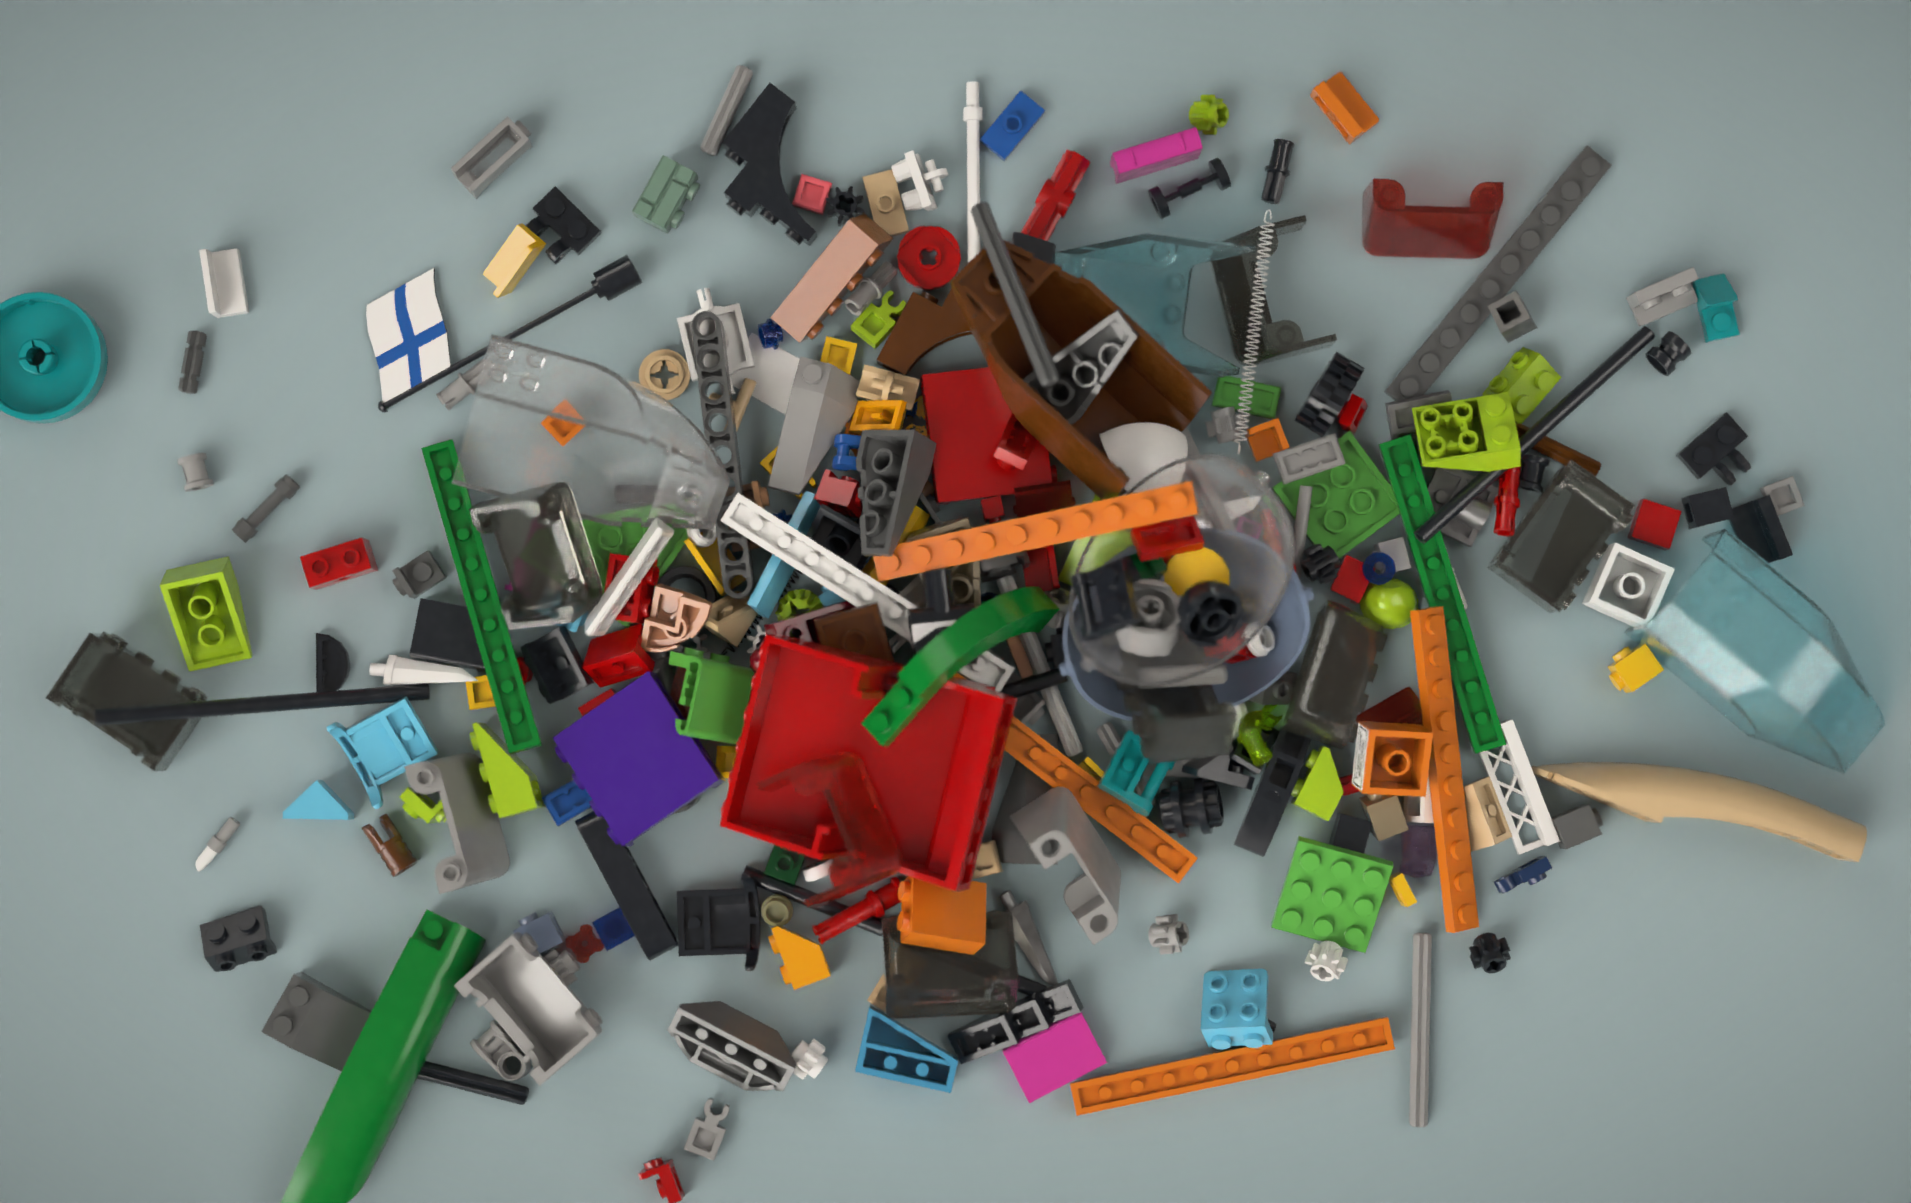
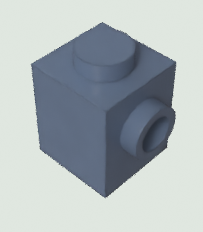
[513,912,566,953]

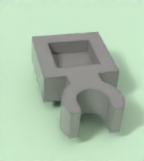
[684,1098,730,1161]

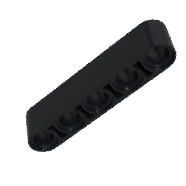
[575,811,678,961]

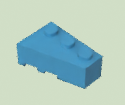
[855,1005,958,1093]

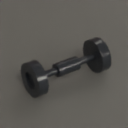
[1148,157,1231,219]

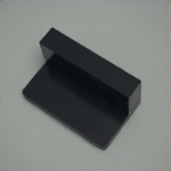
[1729,495,1793,570]

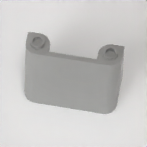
[405,753,510,894]
[454,932,603,1086]

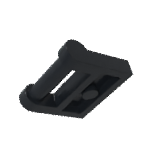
[1071,558,1140,641]

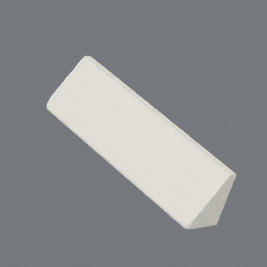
[585,518,674,636]

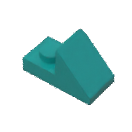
[1692,273,1740,343]

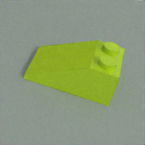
[160,556,253,672]

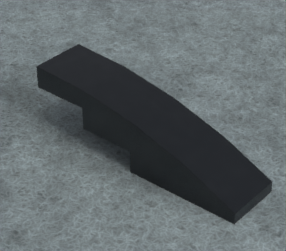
[947,979,1084,1064]

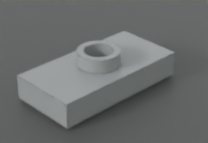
[1273,433,1346,485]

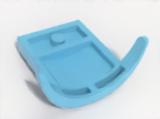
[327,696,439,809]

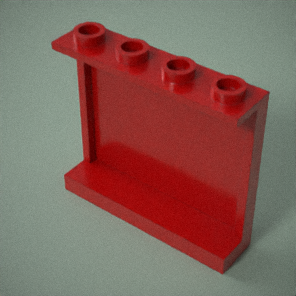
[920,367,1057,505]

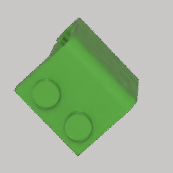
[668,647,754,744]

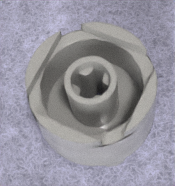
[1115,579,1181,657]

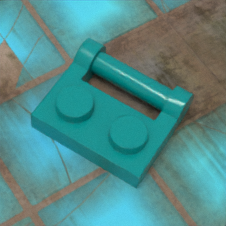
[1097,730,1176,816]

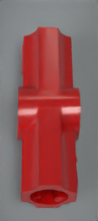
[1021,149,1091,241]

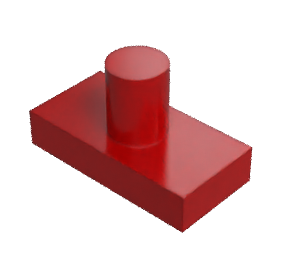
[993,413,1036,470]
[1130,515,1205,564]

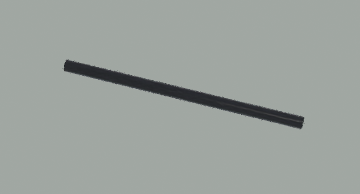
[1414,326,1655,544]
[95,684,430,726]
[741,865,1047,996]

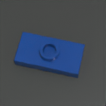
[980,90,1045,161]
[542,780,592,827]

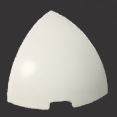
[1100,422,1188,494]

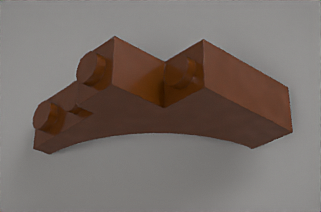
[877,288,973,376]

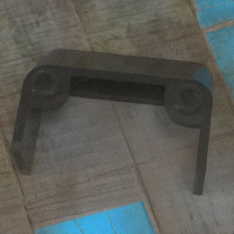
[1210,215,1337,366]

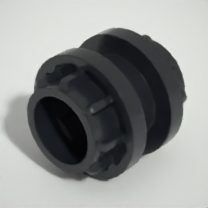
[1159,777,1224,838]

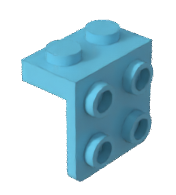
[1200,968,1273,1050]

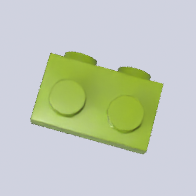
[1482,347,1562,424]
[399,787,447,824]

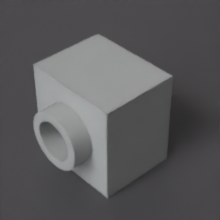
[1371,537,1411,576]

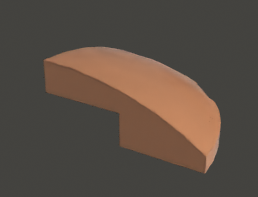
[641,584,713,652]

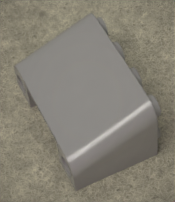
[1010,787,1121,945]

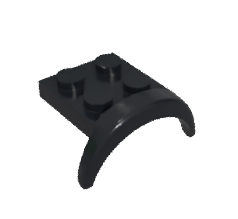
[677,873,761,971]

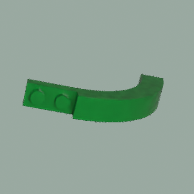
[862,586,1060,747]

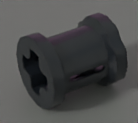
[1518,454,1550,493]

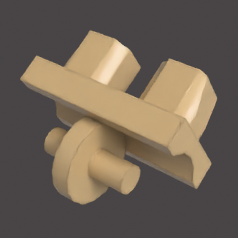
[856,364,920,411]

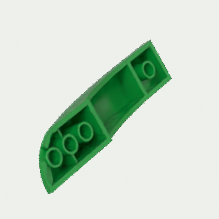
[281,909,486,1203]

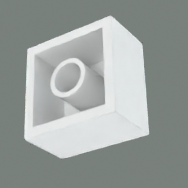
[1582,543,1675,630]

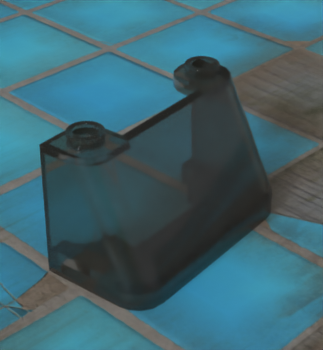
[469,481,603,630]
[881,910,1019,1019]

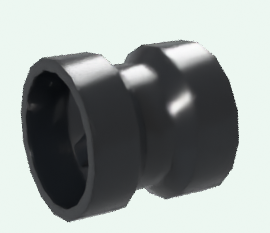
[1645,331,1692,376]

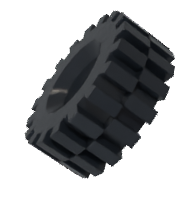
[1294,351,1364,437]

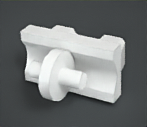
[891,150,948,212]

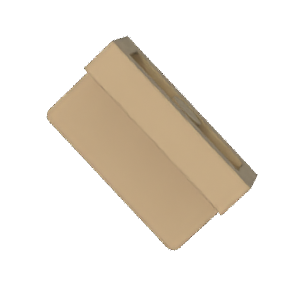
[1464,776,1512,852]

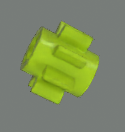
[1189,94,1229,135]

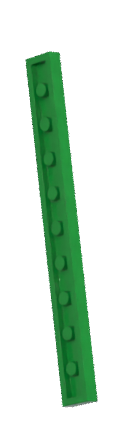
[1378,434,1506,754]
[421,439,542,755]

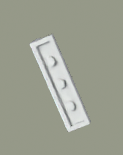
[1479,719,1560,855]

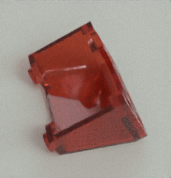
[1362,179,1504,259]

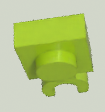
[851,290,906,349]

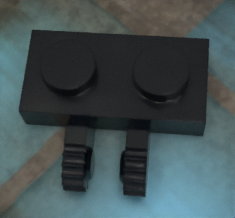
[1676,412,1751,486]

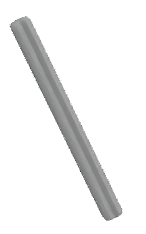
[1409,933,1432,1127]

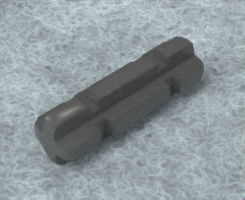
[178,330,207,394]

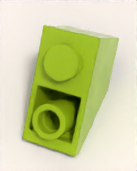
[1291,746,1344,821]

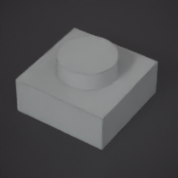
[1760,476,1805,516]

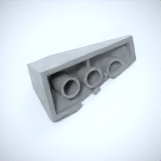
[768,356,860,495]

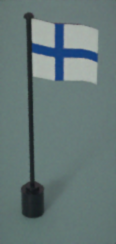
[366,255,643,412]

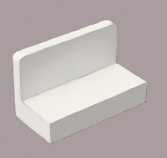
[199,248,249,318]

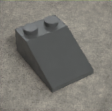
[261,972,371,1071]

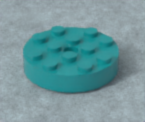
[0,292,108,423]

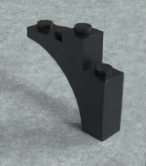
[722,83,817,246]

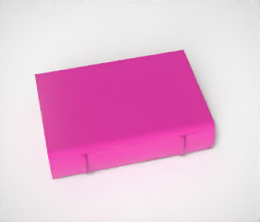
[1110,127,1203,184]
[1002,1013,1107,1103]

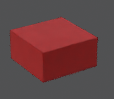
[1627,499,1682,551]

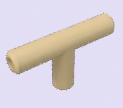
[709,378,756,432]

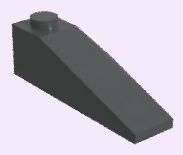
[1022,309,1138,425]
[856,430,937,557]
[992,734,1058,865]

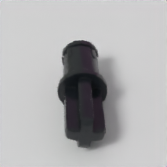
[1261,139,1294,204]

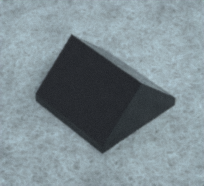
[806,504,870,571]

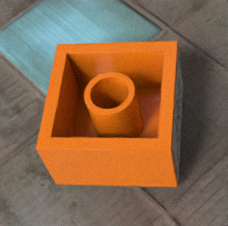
[1352,721,1433,797]

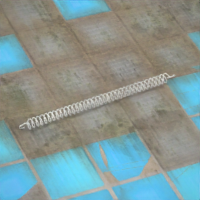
[1233,210,1274,455]

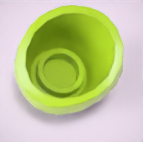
[1359,577,1418,629]

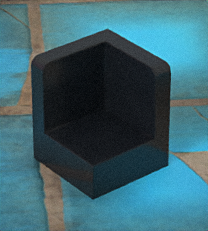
[1681,487,1733,530]
[1329,813,1372,853]

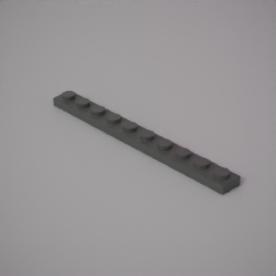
[1384,145,1612,401]

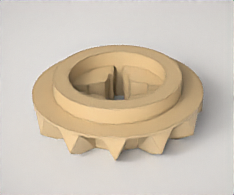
[639,349,691,401]

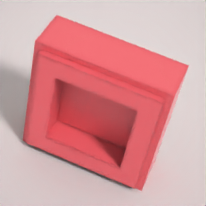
[792,174,832,215]

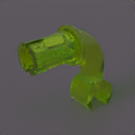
[1237,705,1283,766]

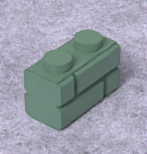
[632,155,700,234]

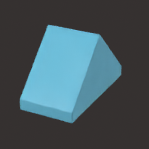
[283,780,354,820]

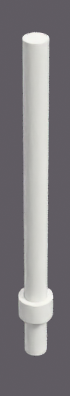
[963,82,983,263]

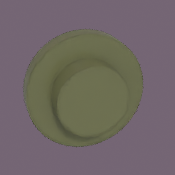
[761,894,793,927]

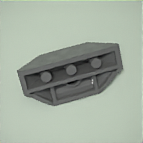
[667,1001,797,1091]

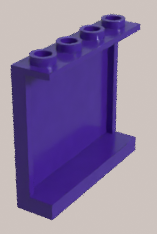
[552,671,726,847]

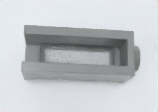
[451,116,532,199]

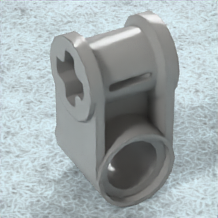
[470,1020,531,1081]

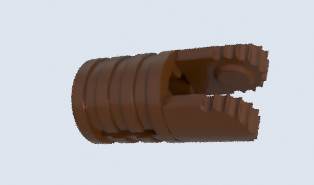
[362,813,418,877]

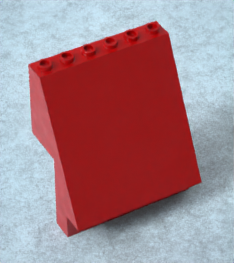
[720,635,1017,892]

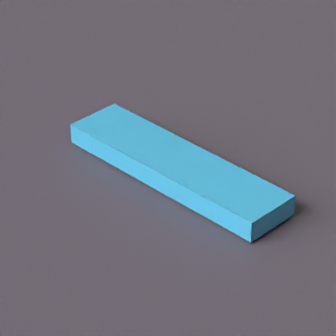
[747,491,821,619]

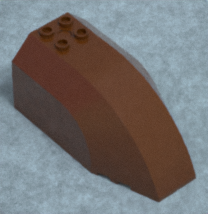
[950,240,1212,500]

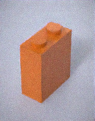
[897,876,987,955]

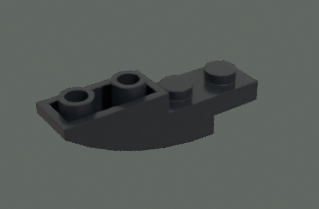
[1233,723,1313,857]

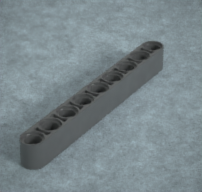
[691,311,755,599]

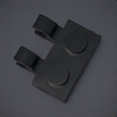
[526,186,601,264]

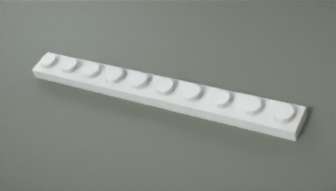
[720,493,1015,692]

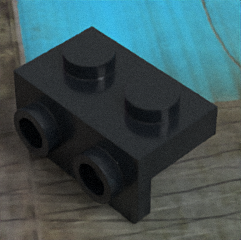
[520,625,594,704]
[199,905,277,972]

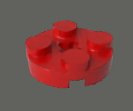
[897,226,961,291]

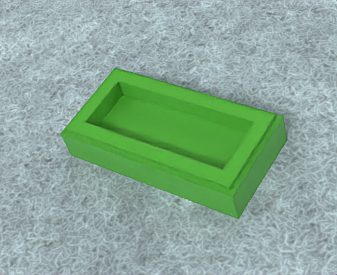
[1211,374,1281,420]

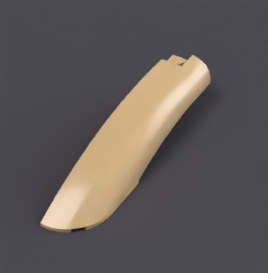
[1531,762,1867,862]

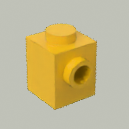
[1607,643,1664,693]

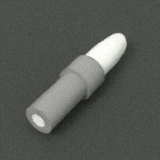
[196,817,241,872]

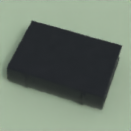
[410,598,509,672]

